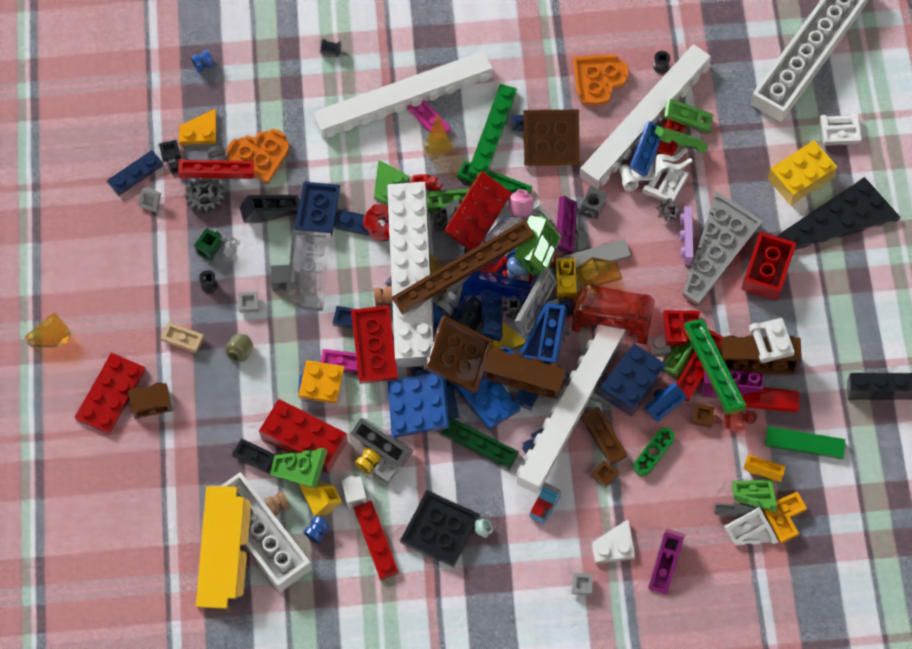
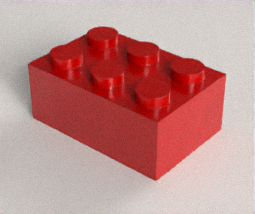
[741,232,796,301]

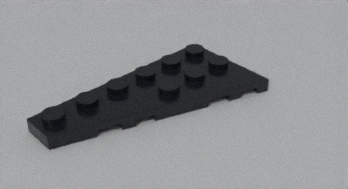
[777,177,901,250]

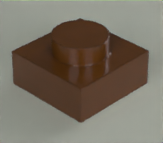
[692,404,715,428]
[591,460,619,488]

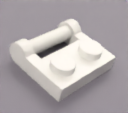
[819,113,862,146]
[642,161,689,203]
[749,318,794,363]

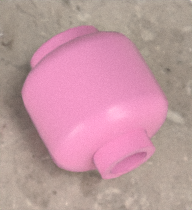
[508,190,534,219]

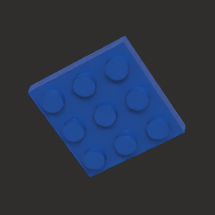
[388,373,449,438]

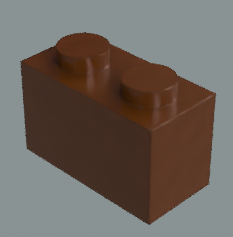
[128,382,173,419]

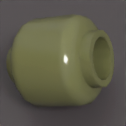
[225,334,254,363]

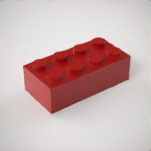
[259,398,348,474]

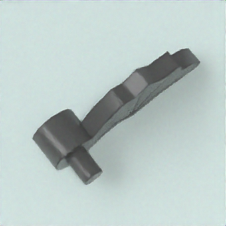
[575,224,588,252]

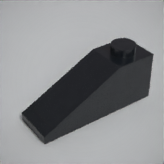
[239,195,300,223]

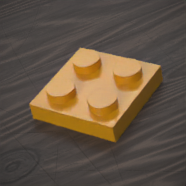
[298,360,345,404]

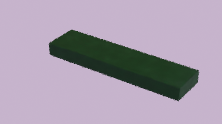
[441,417,519,470]

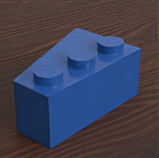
[519,303,567,365]

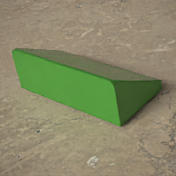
[664,342,695,380]

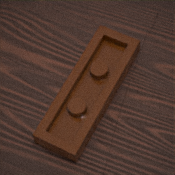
[581,406,628,465]

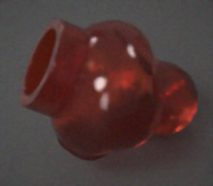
[725,409,757,434]

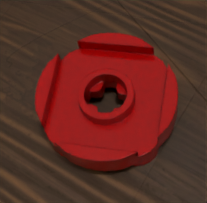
[363,204,390,242]

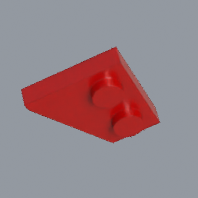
[663,310,700,346]

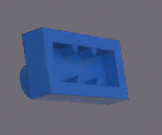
[645,382,687,422]

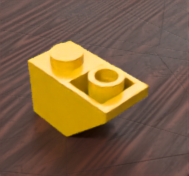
[556,258,577,302]
[299,481,342,516]

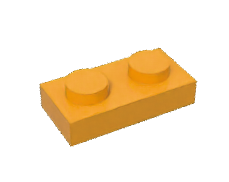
[743,454,786,482]

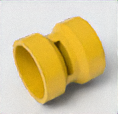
[354,447,381,474]

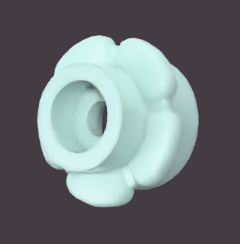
[475,519,493,538]

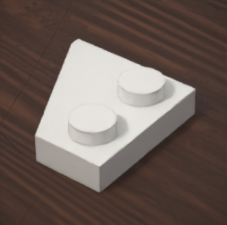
[724,507,778,545]
[592,520,635,564]

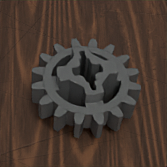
[185,178,226,214]

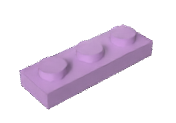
[680,207,693,266]

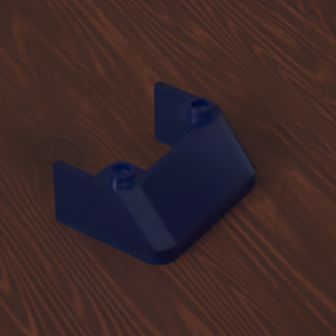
[457,271,535,335]

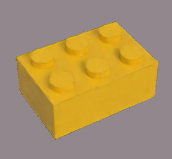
[768,140,837,206]

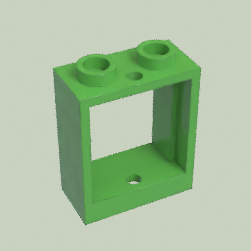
[514,216,561,275]

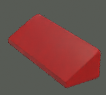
[741,387,799,413]

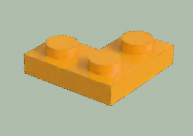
[762,491,807,544]

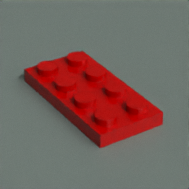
[443,171,512,251]
[351,305,398,384]
[74,352,146,435]

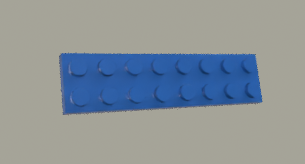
[432,300,521,431]

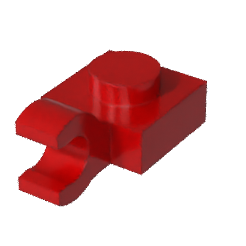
[410,174,443,191]

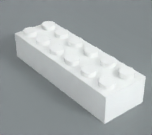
[221,472,312,593]

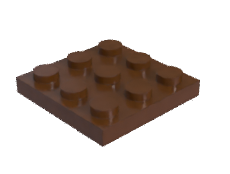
[523,109,580,166]
[424,316,494,393]

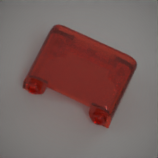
[571,283,655,345]

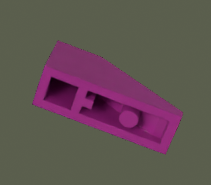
[648,528,685,595]

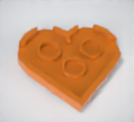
[572,54,629,107]
[227,129,289,184]

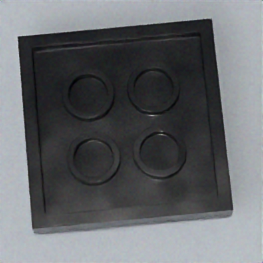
[400,490,480,568]

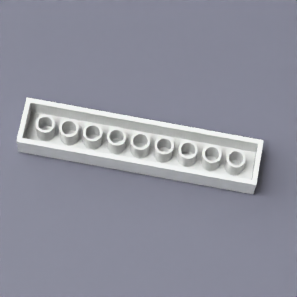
[750,0,870,123]
[387,182,434,368]

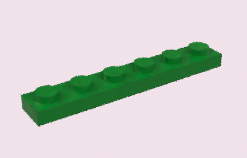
[468,84,517,178]
[684,319,746,415]

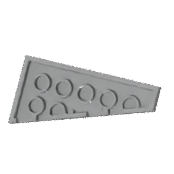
[682,191,763,306]

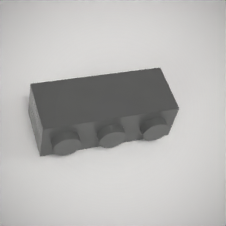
[351,418,414,467]

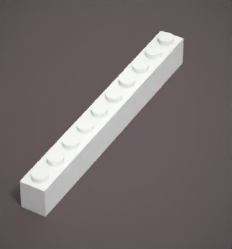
[580,44,711,189]
[313,51,492,138]
[516,319,626,494]

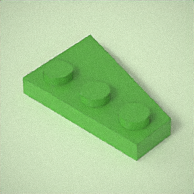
[269,448,328,488]

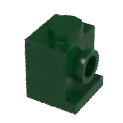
[194,228,223,262]

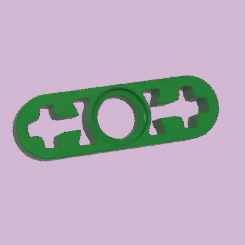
[634,427,675,477]

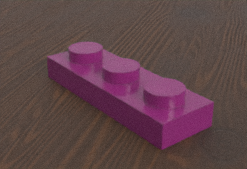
[557,195,578,254]

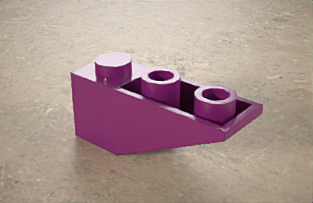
[702,370,764,399]

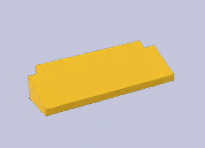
[196,486,251,609]

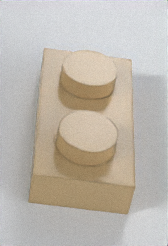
[161,322,204,354]

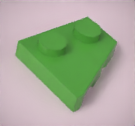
[374,160,410,206]
[732,480,777,512]

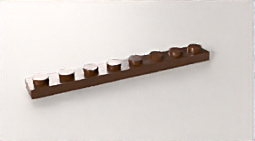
[391,219,535,315]

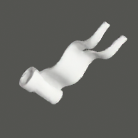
[618,148,693,192]

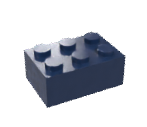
[599,343,666,417]

